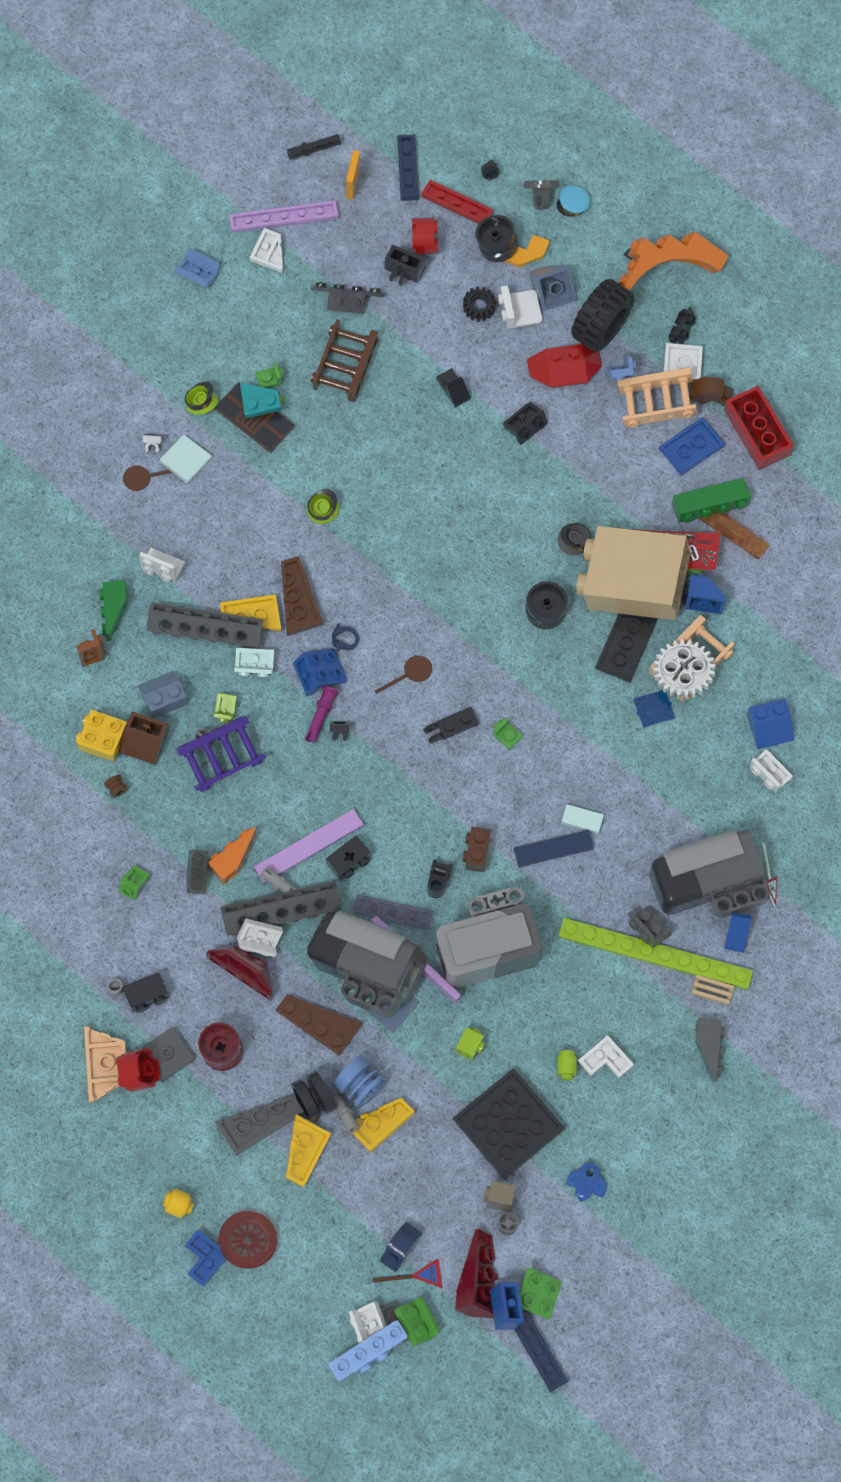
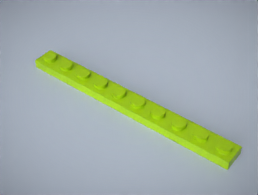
[558,918,753,990]

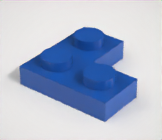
[185,1230,229,1288]

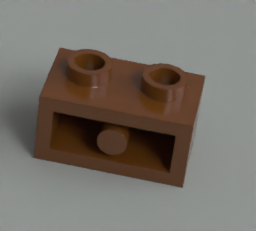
[462,827,491,872]

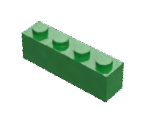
[671,478,751,523]

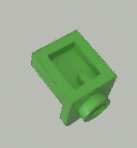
[255,362,284,389]
[493,717,523,750]
[119,865,150,900]

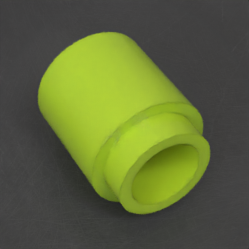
[557,1050,577,1081]

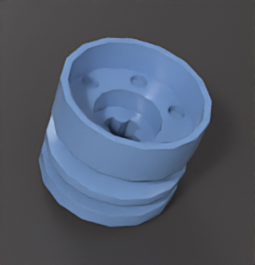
[333,1055,386,1109]

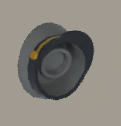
[557,522,591,555]

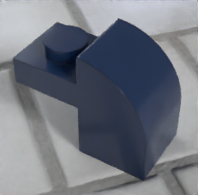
[380,1222,422,1272]

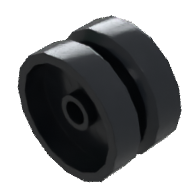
[475,215,519,262]
[525,581,568,630]
[291,1070,336,1122]

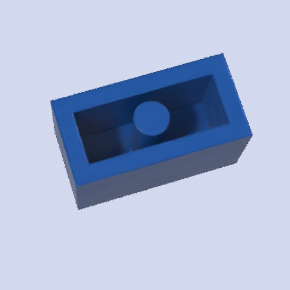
[490,1283,524,1330]

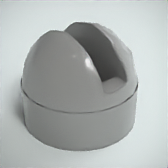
[107,979,123,996]

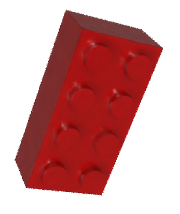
[724,386,794,470]

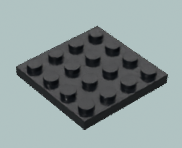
[452,1068,565,1180]

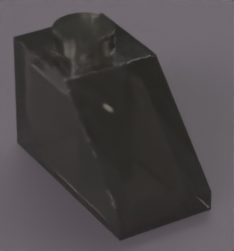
[187,849,210,894]

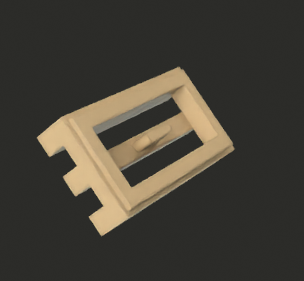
[691,975,734,1006]

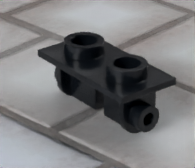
[668,307,696,345]

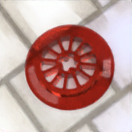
[218,1211,277,1269]

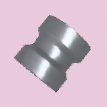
[498,1212,518,1236]

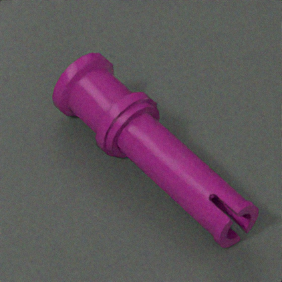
[304,686,339,744]

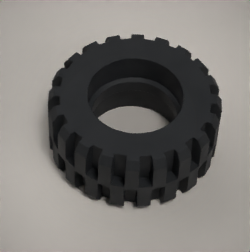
[571,279,635,352]

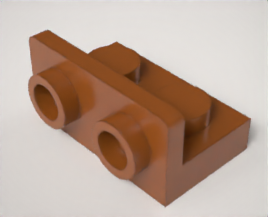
[76,629,106,667]

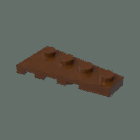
[281,556,323,636]
[276,994,363,1056]

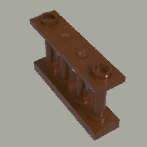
[311,319,378,402]

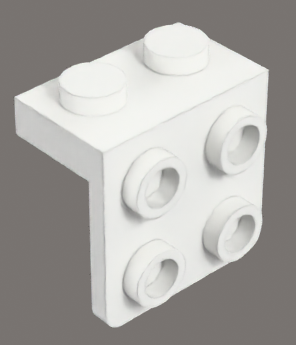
[497,286,542,329]

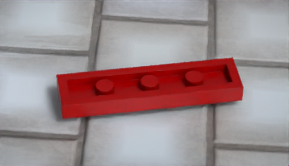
[421,180,494,224]

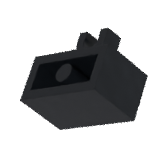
[385,244,425,286]

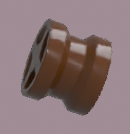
[104,775,128,798]

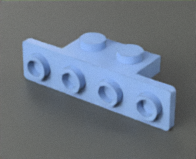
[328,1320,407,1381]

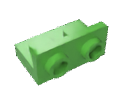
[394,1296,441,1347]

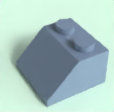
[138,671,188,719]

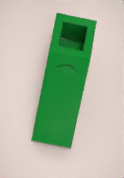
[99,580,128,641]

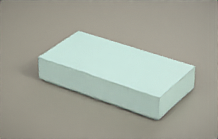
[561,804,604,834]

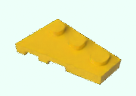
[220,594,281,632]
[352,1098,415,1153]

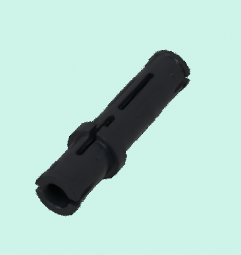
[286,134,341,160]

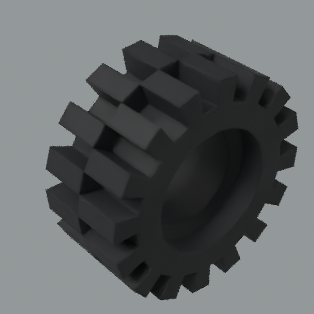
[463,286,496,322]

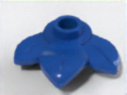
[567,1162,606,1202]

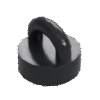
[481,159,500,180]

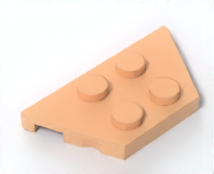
[84,1027,126,1103]

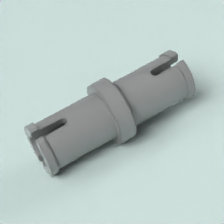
[260,866,297,893]
[333,1094,359,1134]

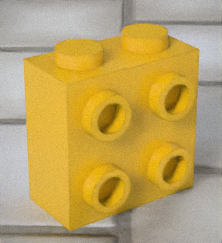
[75,709,127,762]

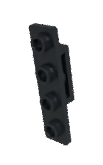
[311,282,385,314]

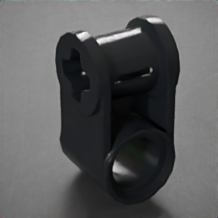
[427,859,453,899]

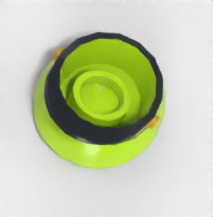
[184,381,218,415]
[306,489,340,524]

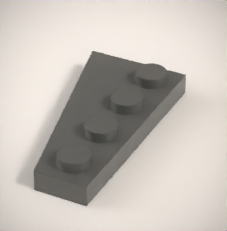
[215,1095,304,1156]

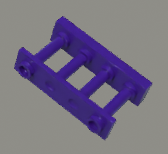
[175,715,266,792]

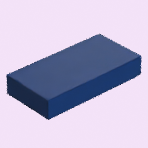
[724,912,751,953]

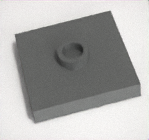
[141,1027,195,1082]

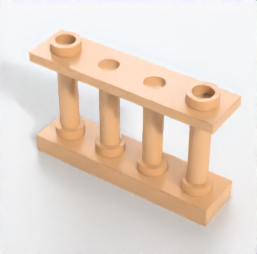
[617,367,698,428]
[649,615,734,702]

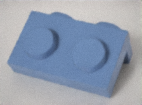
[175,248,220,288]
[606,354,636,380]

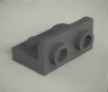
[628,906,672,948]

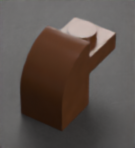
[689,377,733,406]

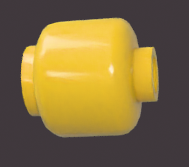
[162,1189,194,1218]

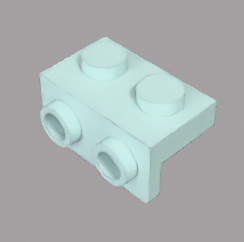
[234,647,275,677]

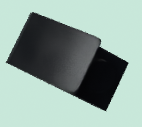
[436,368,471,408]

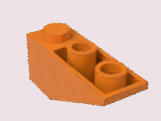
[208,827,256,885]

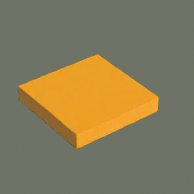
[346,150,360,200]

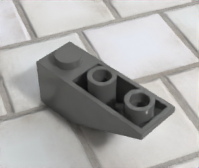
[695,1018,725,1082]

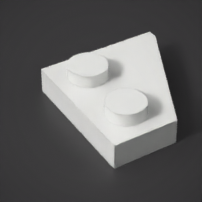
[250,228,283,273]

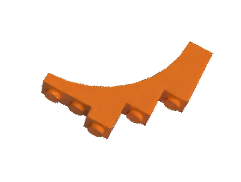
[618,231,728,291]

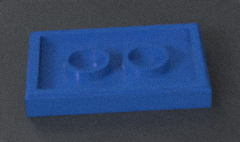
[658,417,725,476]

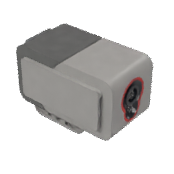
[436,887,543,989]

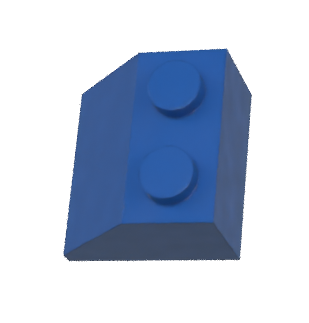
[685,574,726,615]
[747,698,794,749]

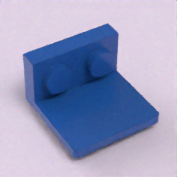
[293,648,347,696]

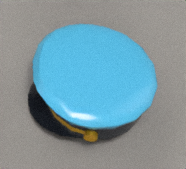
[557,185,590,217]

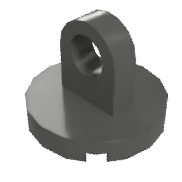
[523,180,559,210]

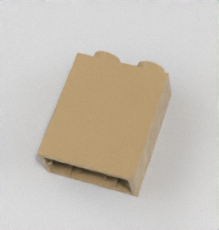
[576,526,691,620]

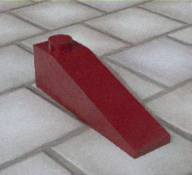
[455,1229,499,1318]

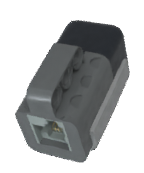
[649,829,769,918]
[307,911,427,1018]

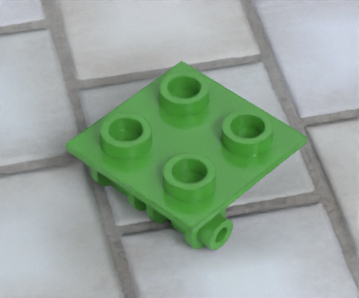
[520,1267,562,1320]

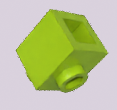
[455,1027,485,1061]

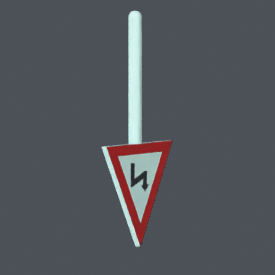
[761,843,777,907]

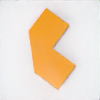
[504,235,550,267]

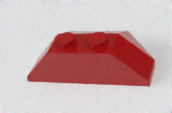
[527,344,602,388]

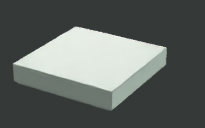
[159,435,212,484]

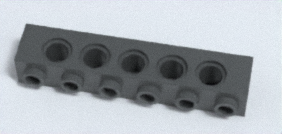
[147,603,264,648]
[220,881,342,936]

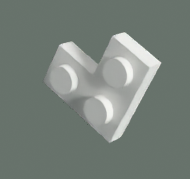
[578,1035,634,1079]

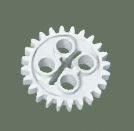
[653,639,715,699]

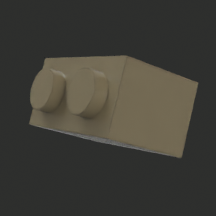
[484,1181,516,1212]

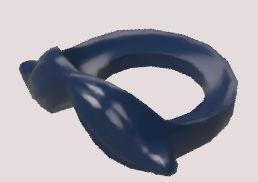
[332,623,359,651]

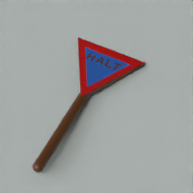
[372,1258,442,1288]

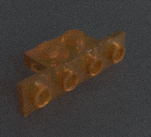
[699,513,769,559]

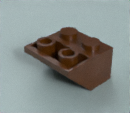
[119,711,169,765]

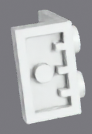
[139,548,185,583]

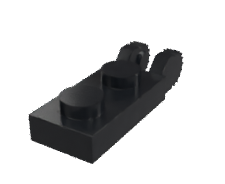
[423,706,479,744]

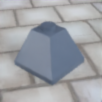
[529,266,577,311]

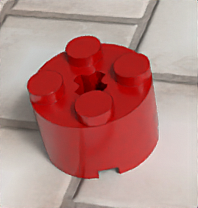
[412,218,438,255]
[116,1048,161,1092]

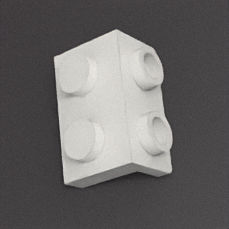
[749,749,793,793]
[237,919,283,957]
[349,1301,387,1344]

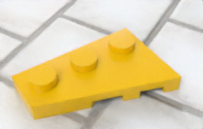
[285,1114,331,1187]

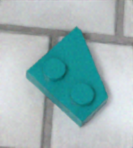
[240,383,282,418]

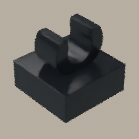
[330,721,350,741]

